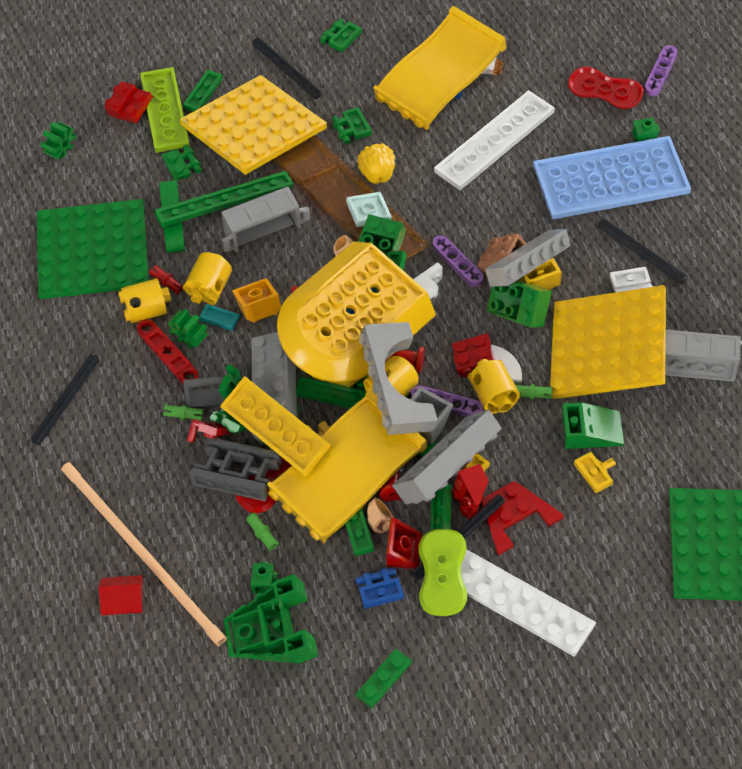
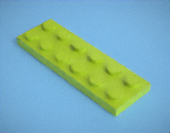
[140,67,190,153]

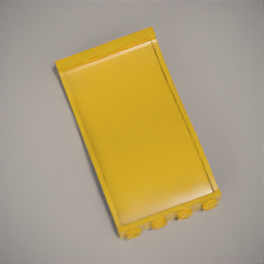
[373,6,507,130]
[267,389,427,544]

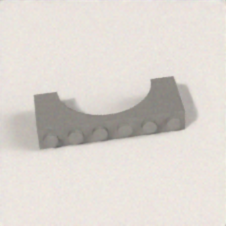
[359,322,438,435]

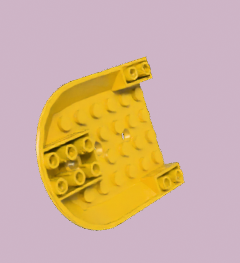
[277,242,436,382]

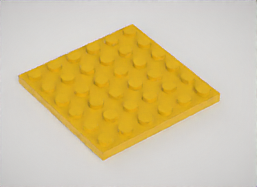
[180,75,327,175]
[550,285,666,399]

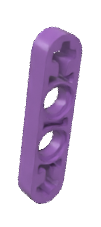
[644,45,677,96]
[433,236,484,287]
[411,385,483,417]

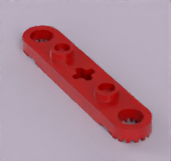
[137,319,199,385]

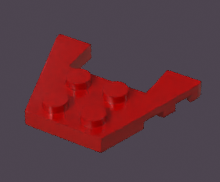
[481,481,564,556]

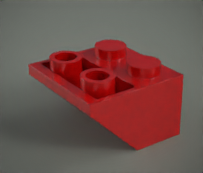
[452,464,489,520]

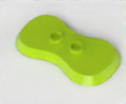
[419,529,467,616]

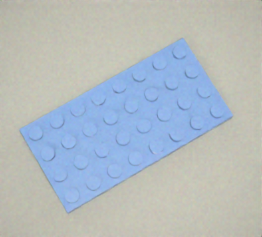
[533,136,691,219]

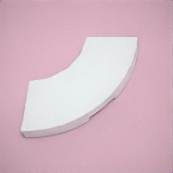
[492,345,522,384]

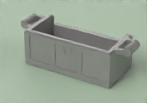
[221,187,310,253]
[665,330,742,382]

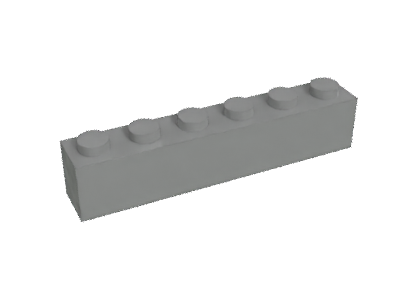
[485,229,570,287]

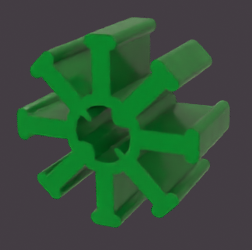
[40,121,76,160]
[167,309,208,349]

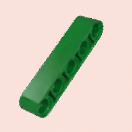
[159,180,185,253]

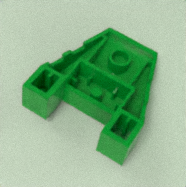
[223,574,318,663]

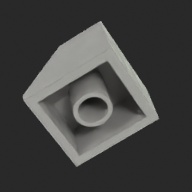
[410,387,453,445]

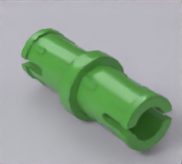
[516,384,552,400]
[163,404,204,421]
[246,513,279,551]

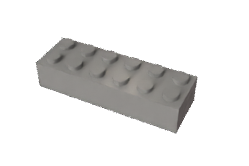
[251,332,297,445]
[392,410,502,504]

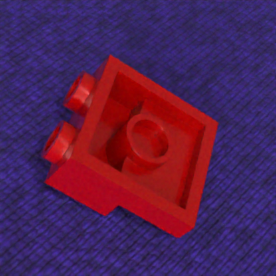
[104,81,153,123]
[452,333,495,377]

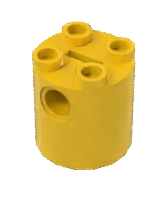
[183,252,232,305]
[118,278,171,324]
[364,356,419,397]
[468,359,520,414]

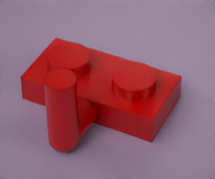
[187,419,230,443]

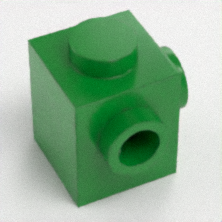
[632,117,660,142]
[251,562,278,594]

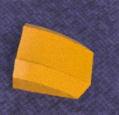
[232,278,281,323]

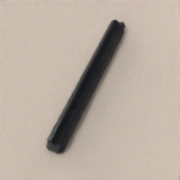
[253,37,322,99]
[598,219,687,285]
[31,354,99,445]
[412,494,505,580]

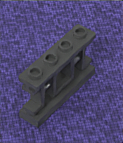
[189,437,282,501]

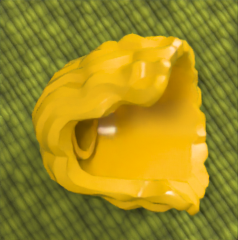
[357,143,395,184]

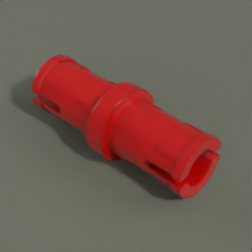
[149,265,184,295]

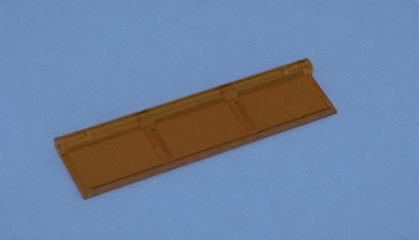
[272,135,430,258]

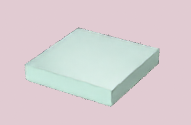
[346,192,392,227]

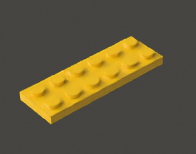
[220,376,331,476]

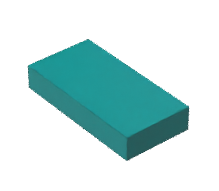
[199,304,240,331]

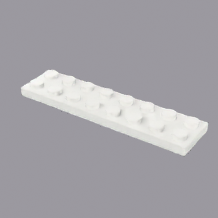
[434,90,555,190]
[461,549,596,657]

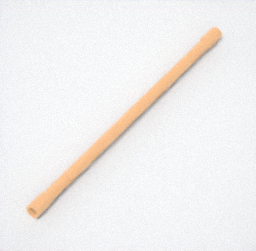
[61,462,227,646]

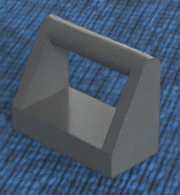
[184,377,225,409]

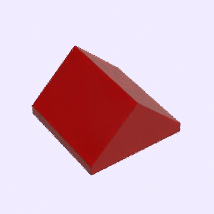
[386,517,422,569]
[98,575,143,615]

